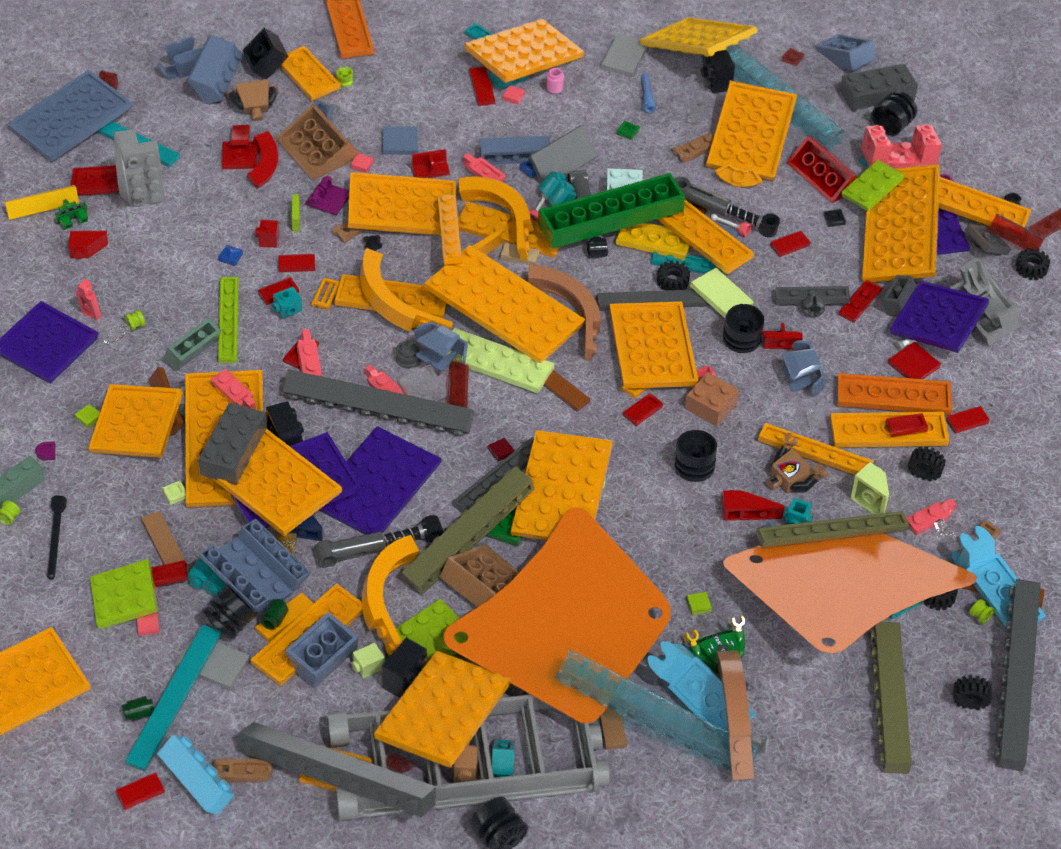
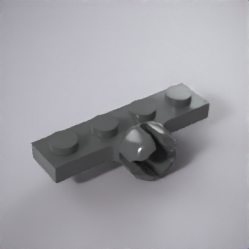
[775,286,850,317]

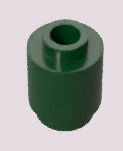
[261,599,289,630]
[122,696,154,722]

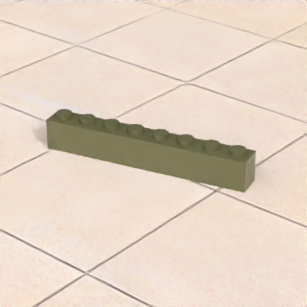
[402,466,535,595]
[870,622,912,774]

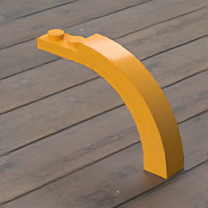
[459,177,534,260]
[360,248,453,332]
[362,535,419,656]

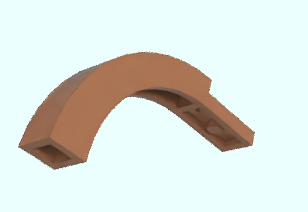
[528,265,601,361]
[716,650,754,780]

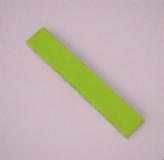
[218,277,239,363]

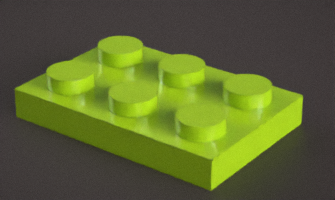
[842,160,904,211]

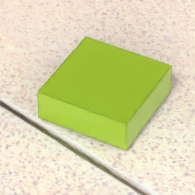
[75,404,100,428]
[687,592,712,615]

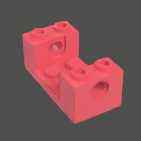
[861,125,942,169]

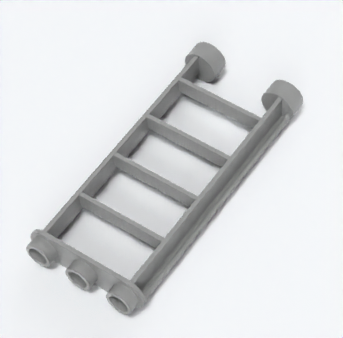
[328,688,610,821]

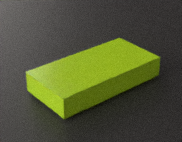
[292,194,300,231]

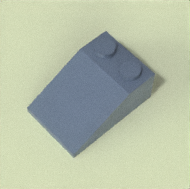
[815,34,876,72]

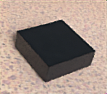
[824,209,846,227]

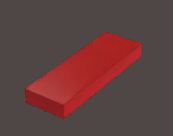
[469,66,495,106]
[838,280,882,323]

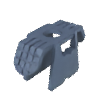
[157,36,202,80]
[414,322,468,372]
[782,340,825,396]

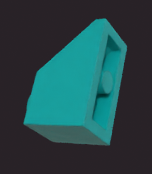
[492,739,515,778]

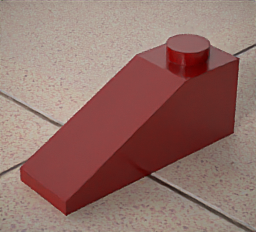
[721,490,784,521]

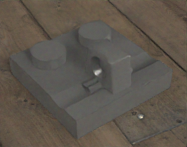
[965,224,1011,255]

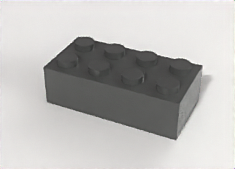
[840,64,918,112]
[198,403,267,485]

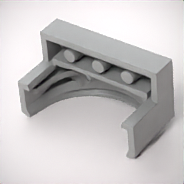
[114,129,165,207]
[950,257,1020,346]

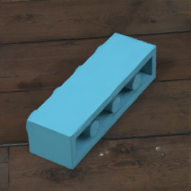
[157,734,235,814]

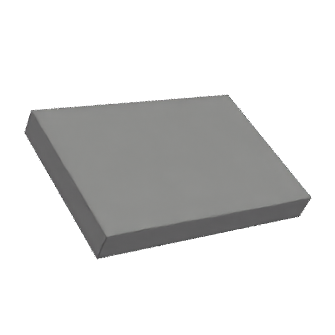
[601,34,648,77]
[175,633,251,691]

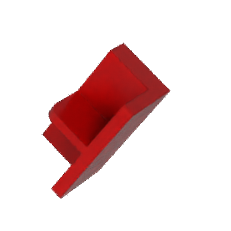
[412,149,450,178]
[763,323,803,349]

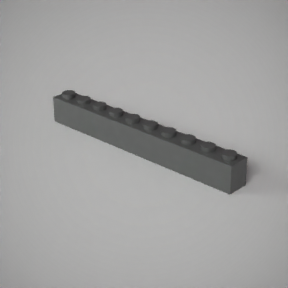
[283,369,474,436]
[994,579,1041,772]
[239,722,436,818]

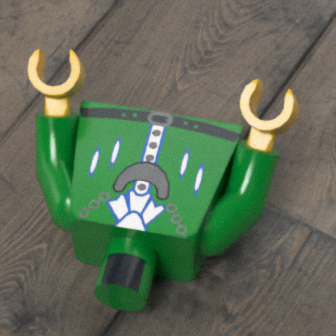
[683,615,745,674]

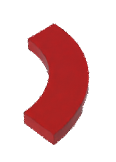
[247,131,279,189]

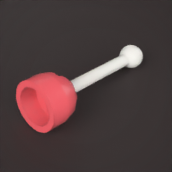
[529,194,548,221]
[710,214,752,237]

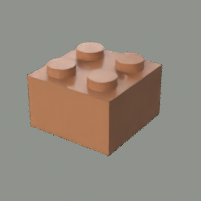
[685,372,739,427]

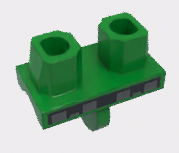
[55,199,88,230]

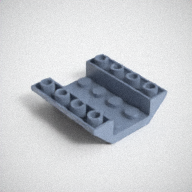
[198,519,311,614]

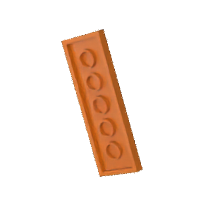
[325,0,374,59]
[837,373,952,415]

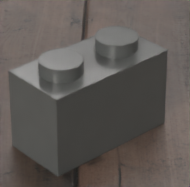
[882,275,916,317]

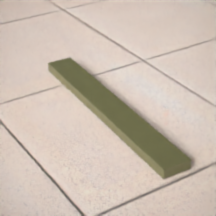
[756,511,910,548]

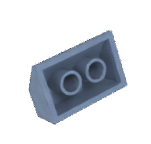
[285,612,359,688]

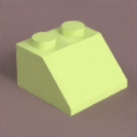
[850,462,889,514]

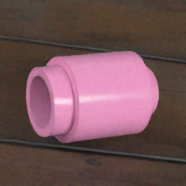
[546,68,564,93]

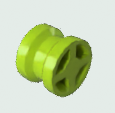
[336,67,354,87]
[124,309,146,331]
[0,500,21,525]
[969,599,995,625]

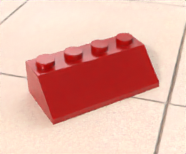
[786,135,859,203]

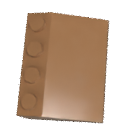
[276,103,359,180]
[440,544,519,608]

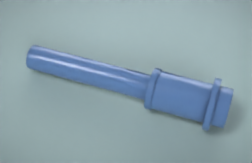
[641,72,656,113]

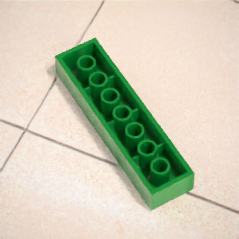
[538,173,685,249]

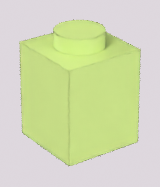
[351,643,385,678]

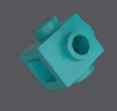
[272,287,302,319]
[783,498,813,525]

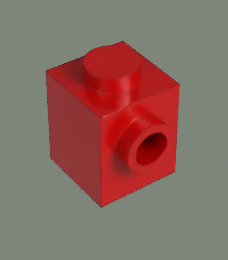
[255,219,280,248]

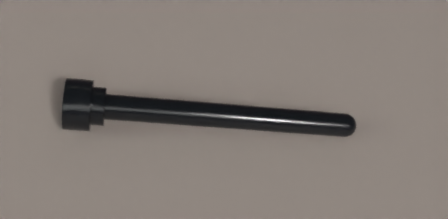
[47,495,67,580]

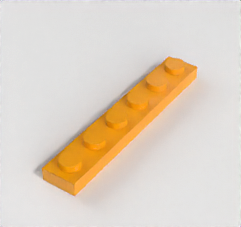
[438,194,462,265]
[758,423,874,475]

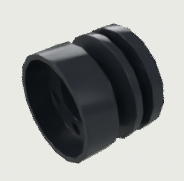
[871,90,918,136]
[723,304,764,353]
[675,430,717,482]
[203,584,258,639]
[470,796,528,849]

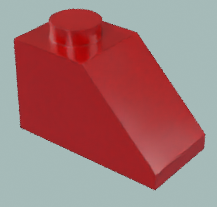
[68,231,109,259]

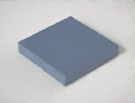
[383,126,418,155]

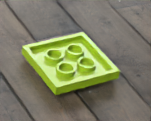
[90,559,158,629]
[396,599,468,663]

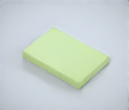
[690,268,754,318]

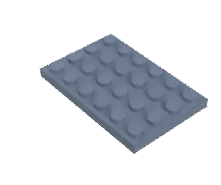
[7,70,133,162]

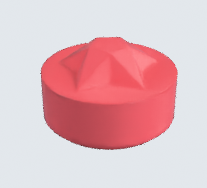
[697,366,715,381]

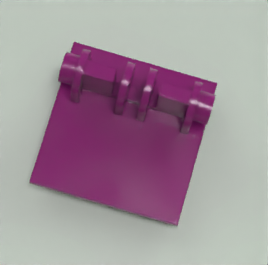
[305,176,349,216]

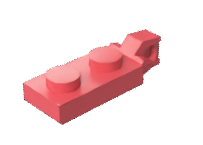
[463,153,506,182]
[76,279,102,320]
[296,329,322,376]
[364,365,408,395]
[211,369,256,409]
[906,498,957,535]

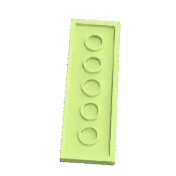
[448,328,555,393]

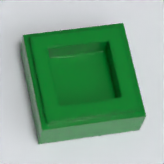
[617,121,640,140]

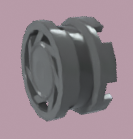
[396,340,422,369]

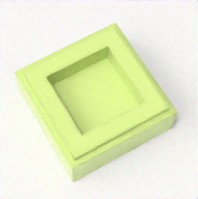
[162,481,186,505]

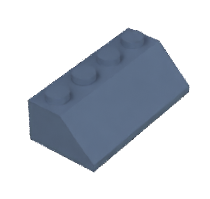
[187,35,243,104]

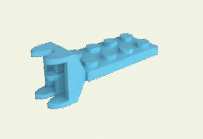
[950,526,1046,628]
[648,641,757,745]

